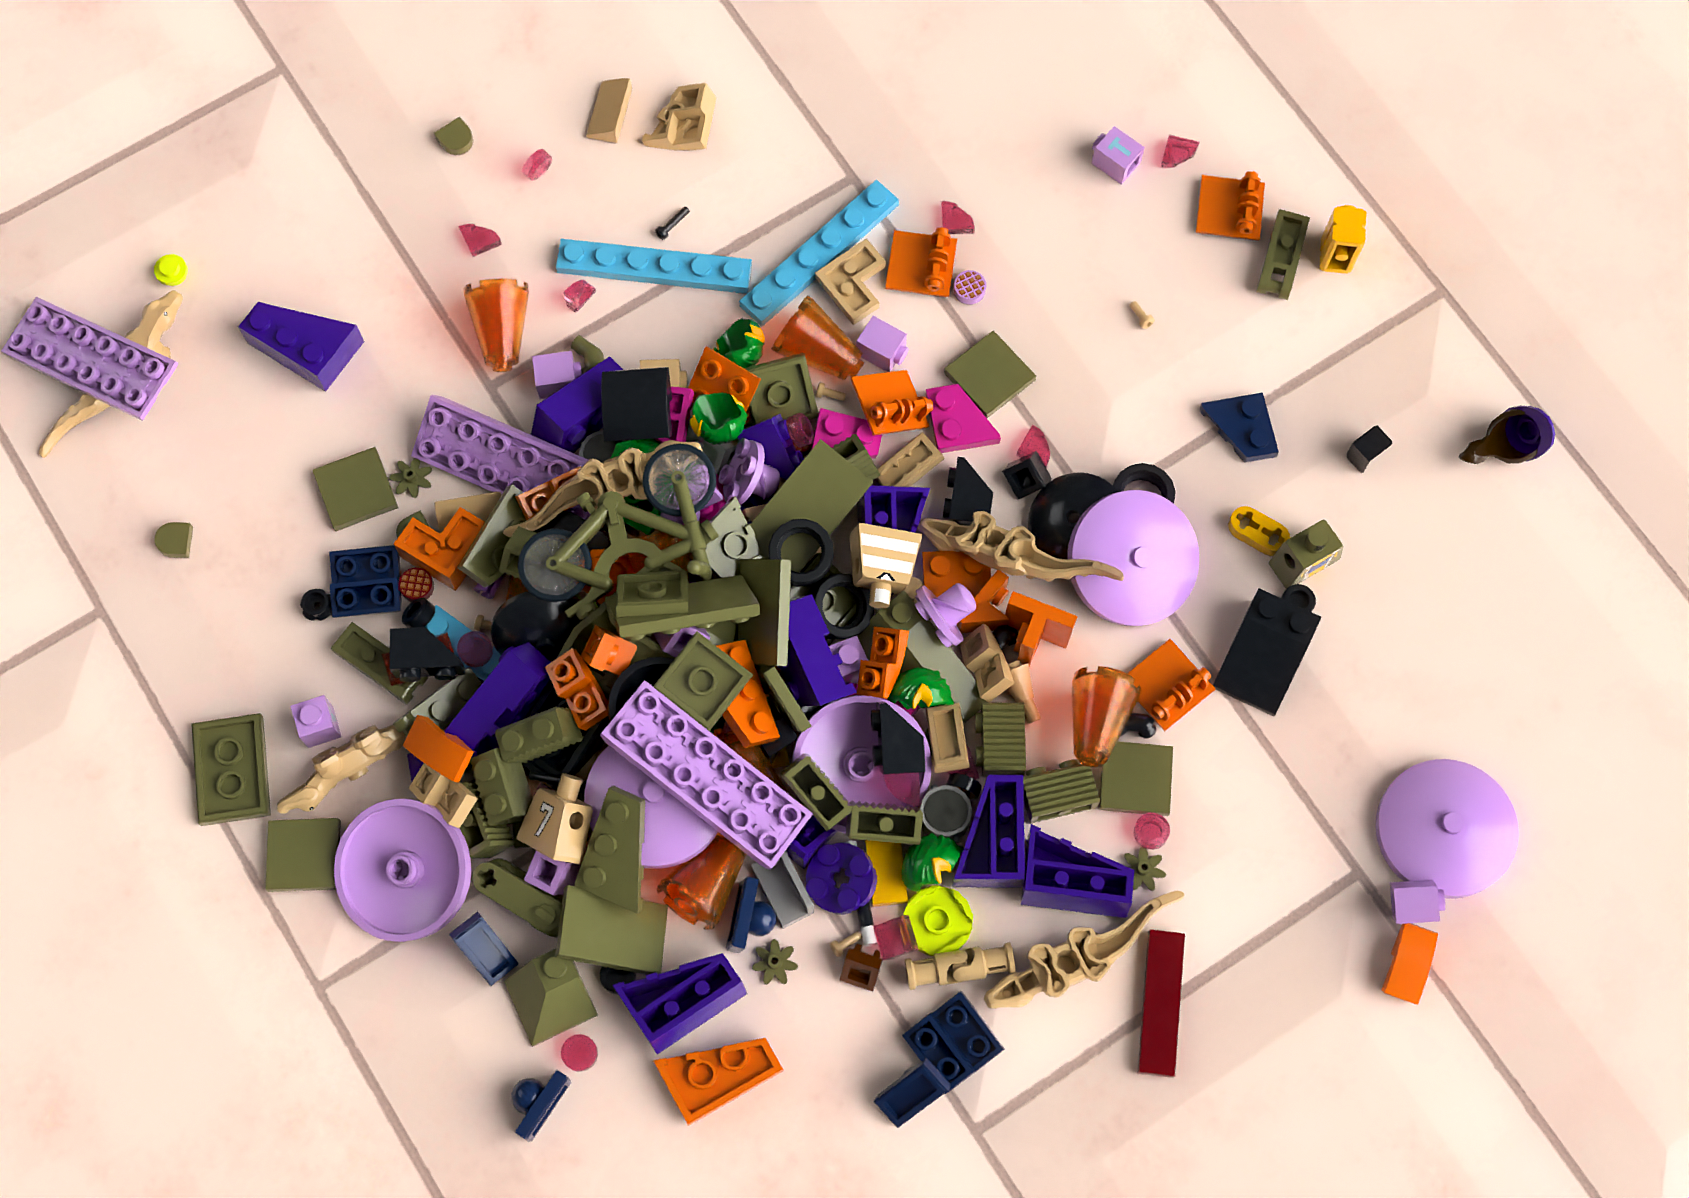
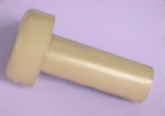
[1130,301,1154,329]
[816,382,846,401]
[474,615,492,631]
[830,931,862,957]

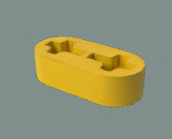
[1228,506,1290,556]

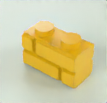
[1319,205,1367,274]

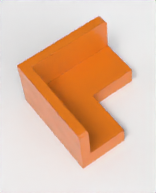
[393,507,485,591]

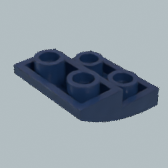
[329,545,402,618]
[902,991,1005,1094]

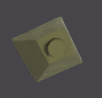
[504,949,598,1047]

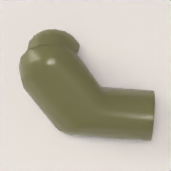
[571,335,604,374]

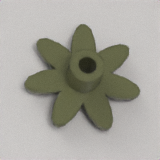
[389,458,432,498]
[1124,846,1166,891]
[752,939,798,985]

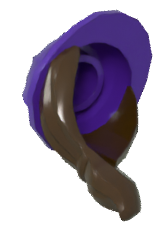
[1459,405,1555,464]

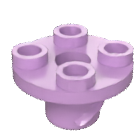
[718,438,780,505]
[915,583,976,648]

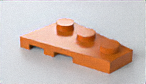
[716,640,780,748]
[653,1038,784,1126]

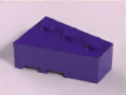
[238,302,365,392]
[531,356,623,453]
[857,485,930,595]
[777,594,857,707]
[444,642,551,758]
[952,775,1025,888]
[1021,824,1134,918]
[613,953,747,1055]

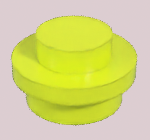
[154,254,188,286]

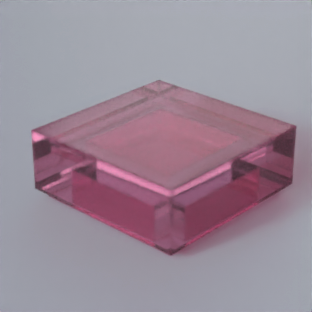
[873,915,919,961]

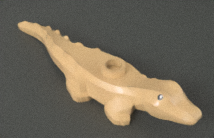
[39,290,183,458]
[503,440,703,537]
[917,511,1124,582]
[277,725,406,814]
[984,890,1185,1009]

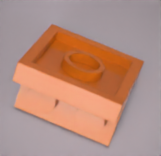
[1005,591,1078,667]

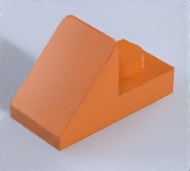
[957,570,1010,633]
[581,625,637,676]

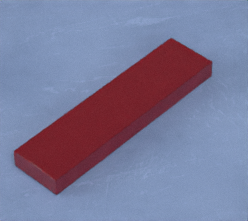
[1137,929,1185,1078]

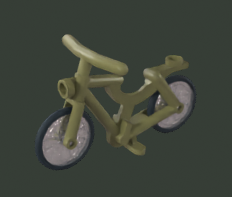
[518,444,719,620]

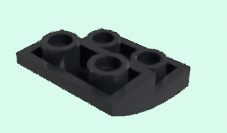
[601,367,673,442]

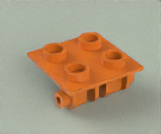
[1196,171,1265,240]
[885,227,957,297]
[688,346,761,425]
[850,370,933,435]
[1119,639,1216,732]

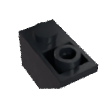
[943,457,993,526]
[390,627,465,682]
[871,702,926,774]

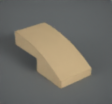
[960,623,1014,703]
[409,763,478,829]

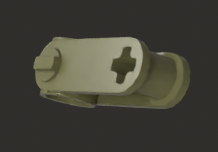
[472,858,563,937]

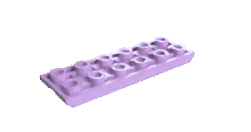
[1,297,179,421]
[411,395,591,520]
[600,680,813,870]

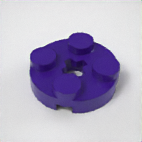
[806,842,877,915]

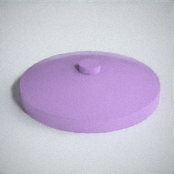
[1068,490,1199,626]
[792,695,932,834]
[584,746,718,869]
[1376,759,1519,899]
[334,799,471,942]

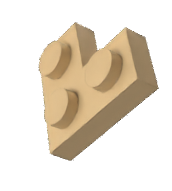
[815,238,886,325]

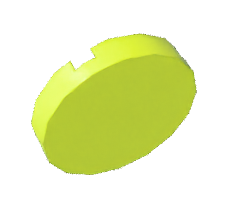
[903,885,973,956]

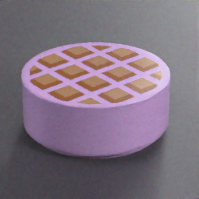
[954,270,986,304]

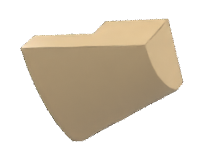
[642,82,716,150]

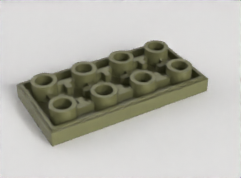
[750,439,873,573]
[605,575,760,640]

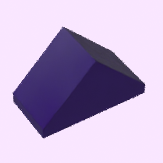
[786,815,837,869]

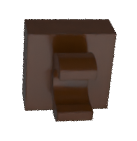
[839,944,883,992]

